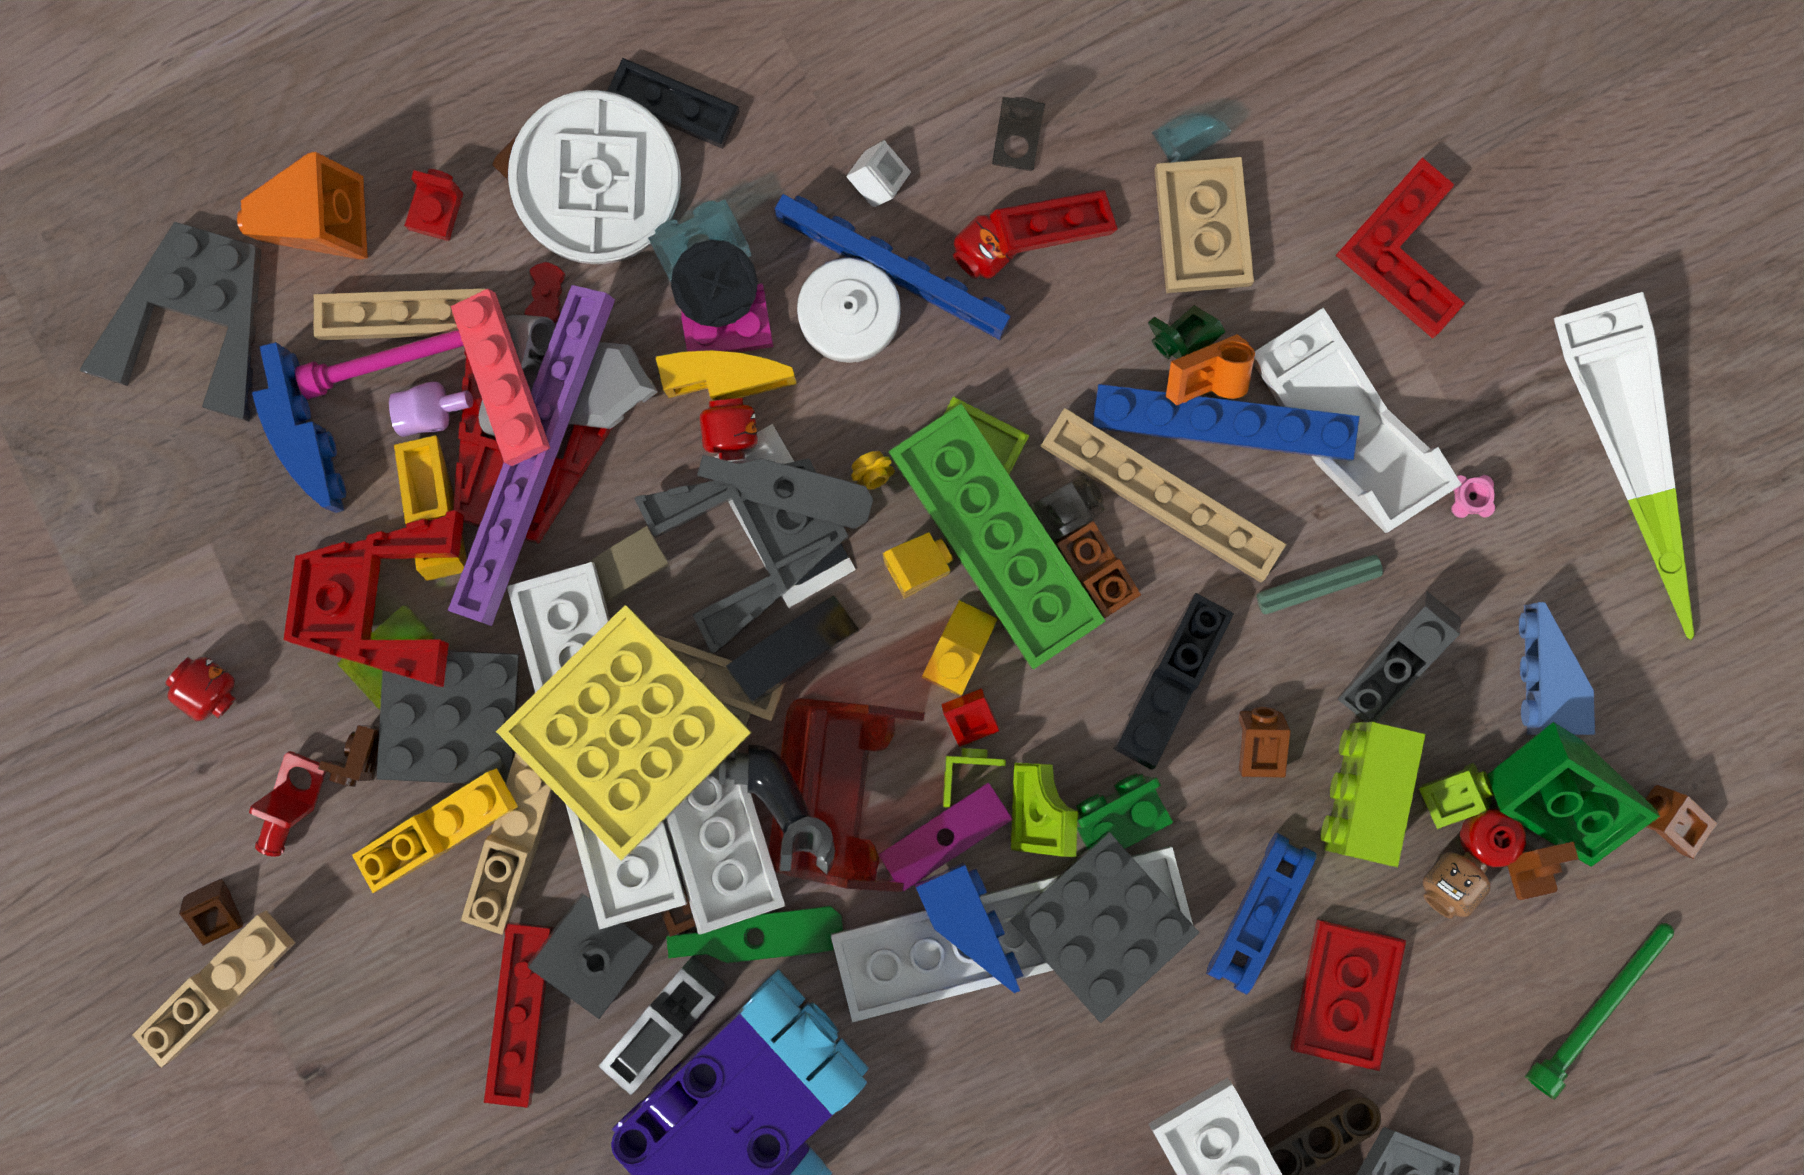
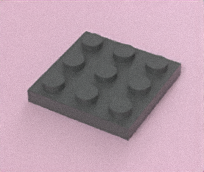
[377,650,520,784]
[1010,831,1200,1023]

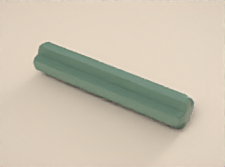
[1257,555,1383,614]

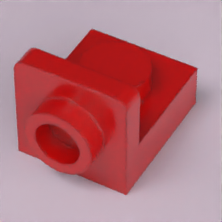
[404,169,464,241]

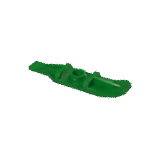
[666,906,843,963]

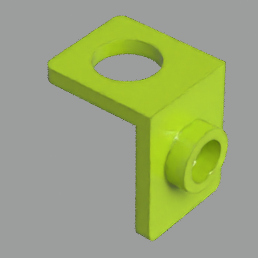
[943,748,1006,807]

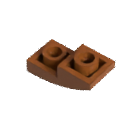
[1054,519,1141,618]

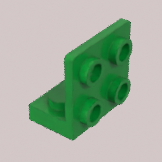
[1075,773,1173,850]

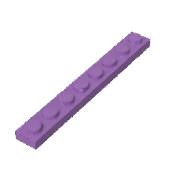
[448,285,615,626]

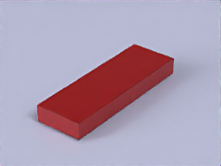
[990,190,1118,256]

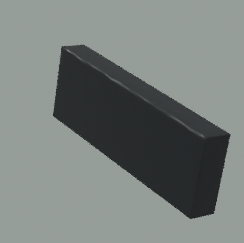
[607,58,740,149]

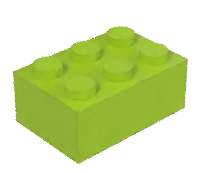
[1321,722,1426,868]

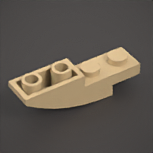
[461,753,553,935]
[132,910,295,1068]

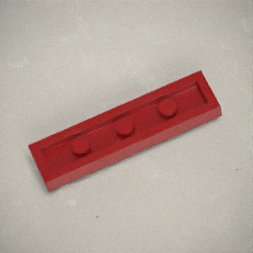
[484,922,553,1108]

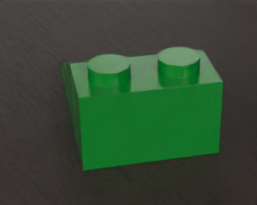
[1487,722,1660,867]

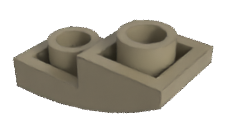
[587,526,670,604]

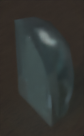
[1152,112,1231,163]

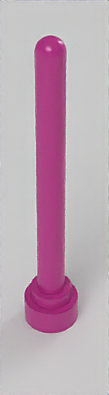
[295,330,464,399]

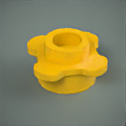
[851,451,895,490]

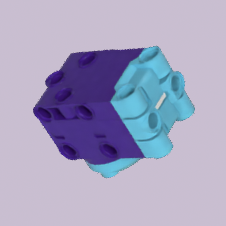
[611,969,869,1175]

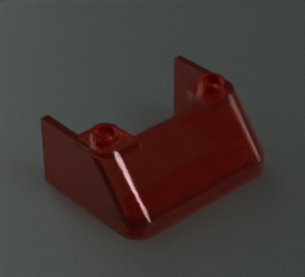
[769,698,925,892]

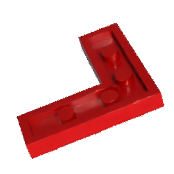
[1335,157,1465,339]

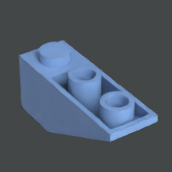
[1519,602,1595,735]

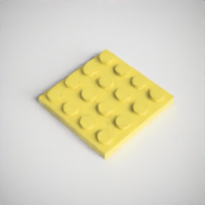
[496,605,752,861]

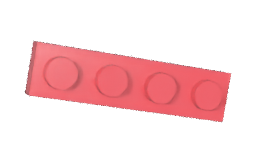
[450,288,550,466]

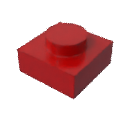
[941,688,999,747]

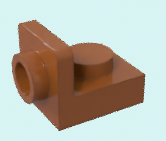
[1239,707,1290,778]
[1646,785,1717,859]
[1507,842,1578,900]

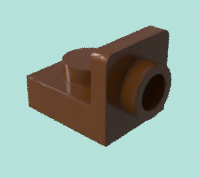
[318,725,379,787]

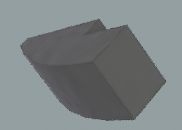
[598,956,726,1096]

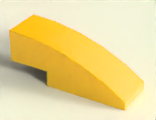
[656,350,797,401]
[394,435,467,581]

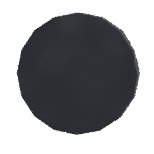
[671,239,758,327]

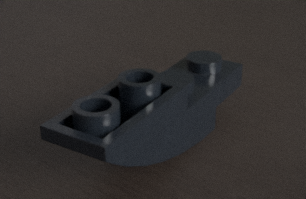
[1113,593,1234,770]

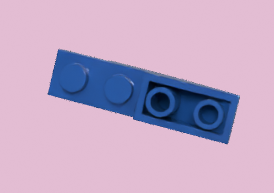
[252,342,346,513]

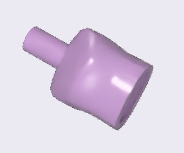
[389,382,473,437]

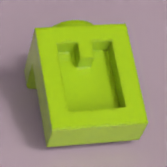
[1419,763,1494,829]

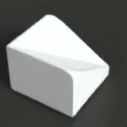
[846,140,911,207]

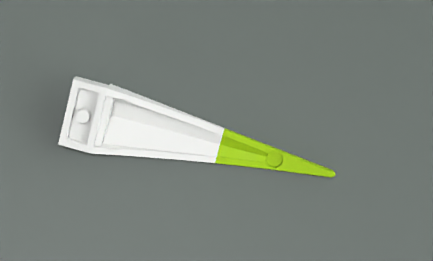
[1554,292,1694,640]

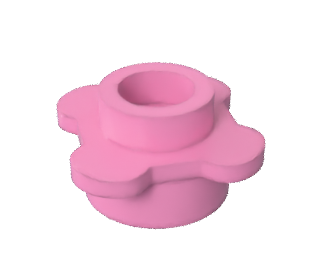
[1451,475,1495,518]

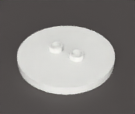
[508,90,681,264]

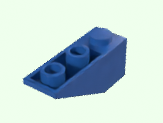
[915,862,1024,993]

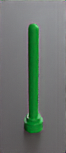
[1525,923,1674,1100]

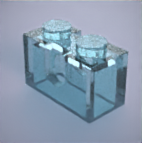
[648,199,752,282]

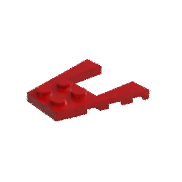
[453,351,613,544]
[283,510,464,687]

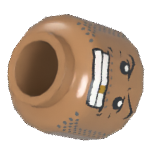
[1423,852,1491,919]

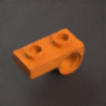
[1166,334,1255,405]

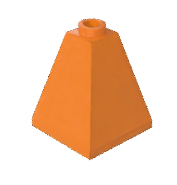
[237,152,368,260]

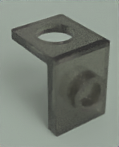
[992,97,1045,171]

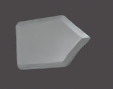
[568,342,658,429]

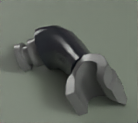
[719,745,835,874]

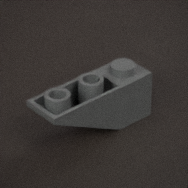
[1338,591,1461,723]

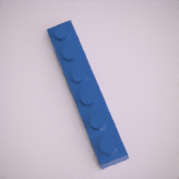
[775,194,1010,340]
[1093,384,1360,461]

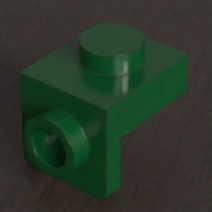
[1148,305,1226,359]

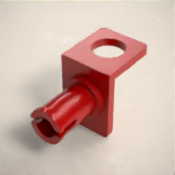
[249,751,326,857]

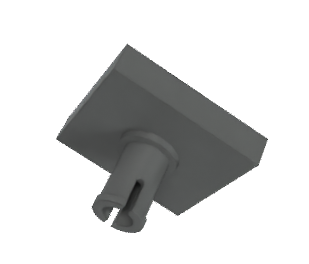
[527,893,653,1019]

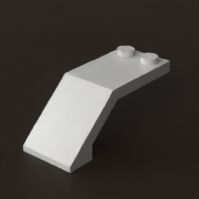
[1253,307,1462,533]

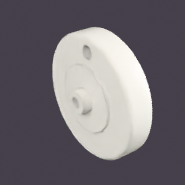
[797,258,901,363]

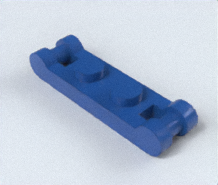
[1206,833,1317,995]

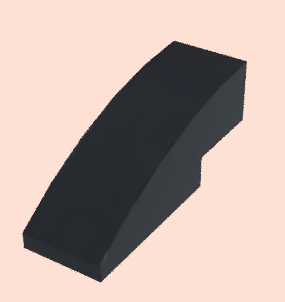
[726,596,860,705]

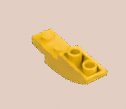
[352,768,518,893]

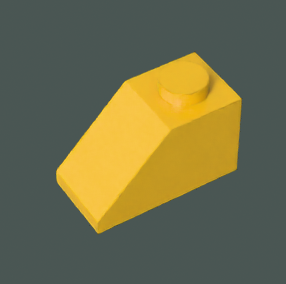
[883,532,953,599]
[921,600,998,696]

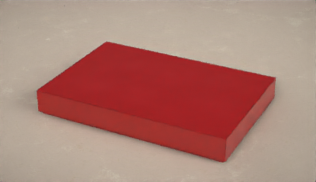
[1290,919,1406,1071]

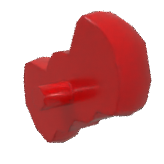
[524,262,565,323]

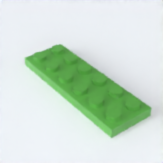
[888,403,1106,670]

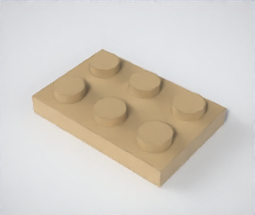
[1154,157,1254,293]

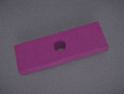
[878,782,1013,892]

